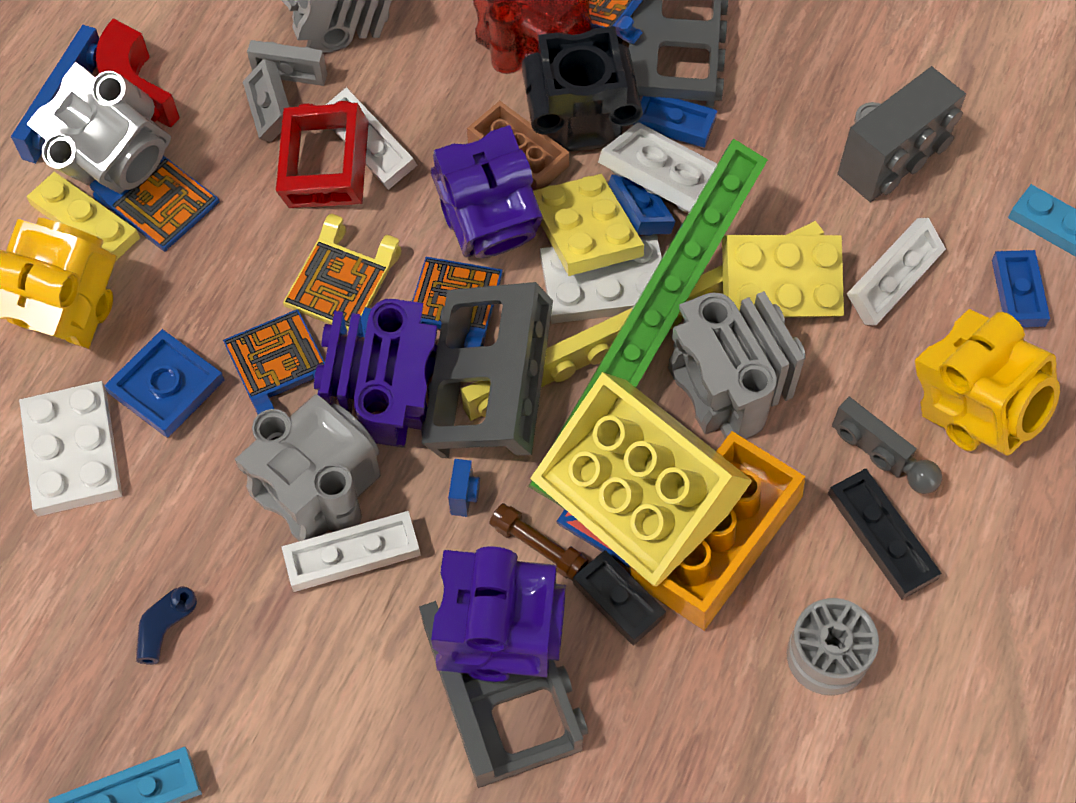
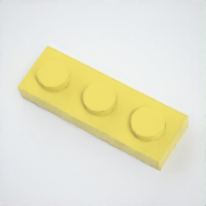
[26,172,140,261]

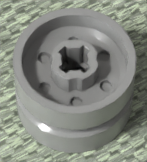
[787,598,879,696]

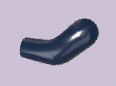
[136,586,197,665]

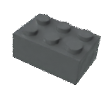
[837,66,966,203]

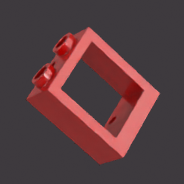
[276,101,369,208]

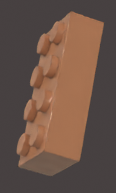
[467,100,569,191]

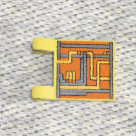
[283,214,401,331]

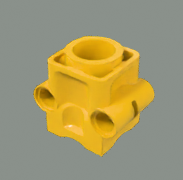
[0,217,117,349]
[915,309,1060,456]

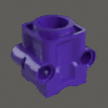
[431,125,543,258]
[431,546,566,682]

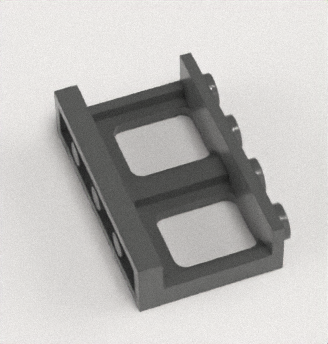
[629,0,728,109]
[421,282,553,458]
[419,601,588,788]

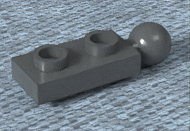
[832,396,942,494]

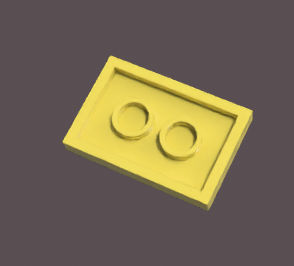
[533,174,644,276]
[722,235,844,318]

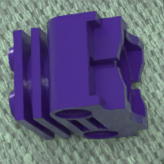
[314,299,437,448]

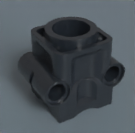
[521,26,643,152]

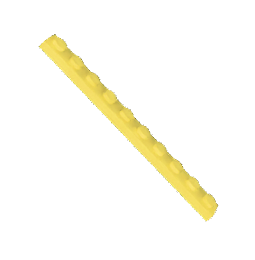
[461,221,824,421]

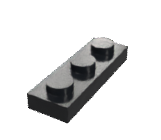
[828,468,942,600]

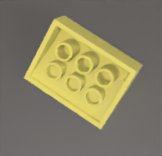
[530,372,753,586]

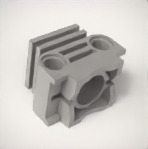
[282,0,392,53]
[668,291,805,439]

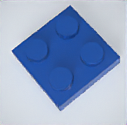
[104,329,225,438]

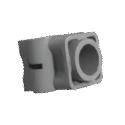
[27,62,171,194]
[235,394,381,541]

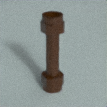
[489,503,589,581]

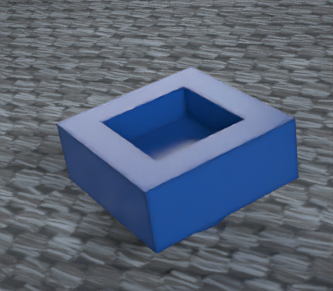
[448,459,480,517]

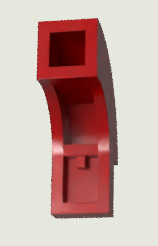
[96,18,180,128]

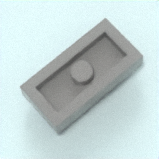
[247,40,328,86]
[243,58,289,142]

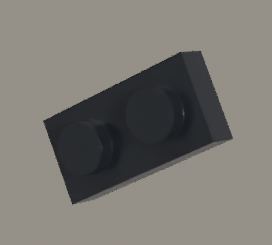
[573,550,666,646]

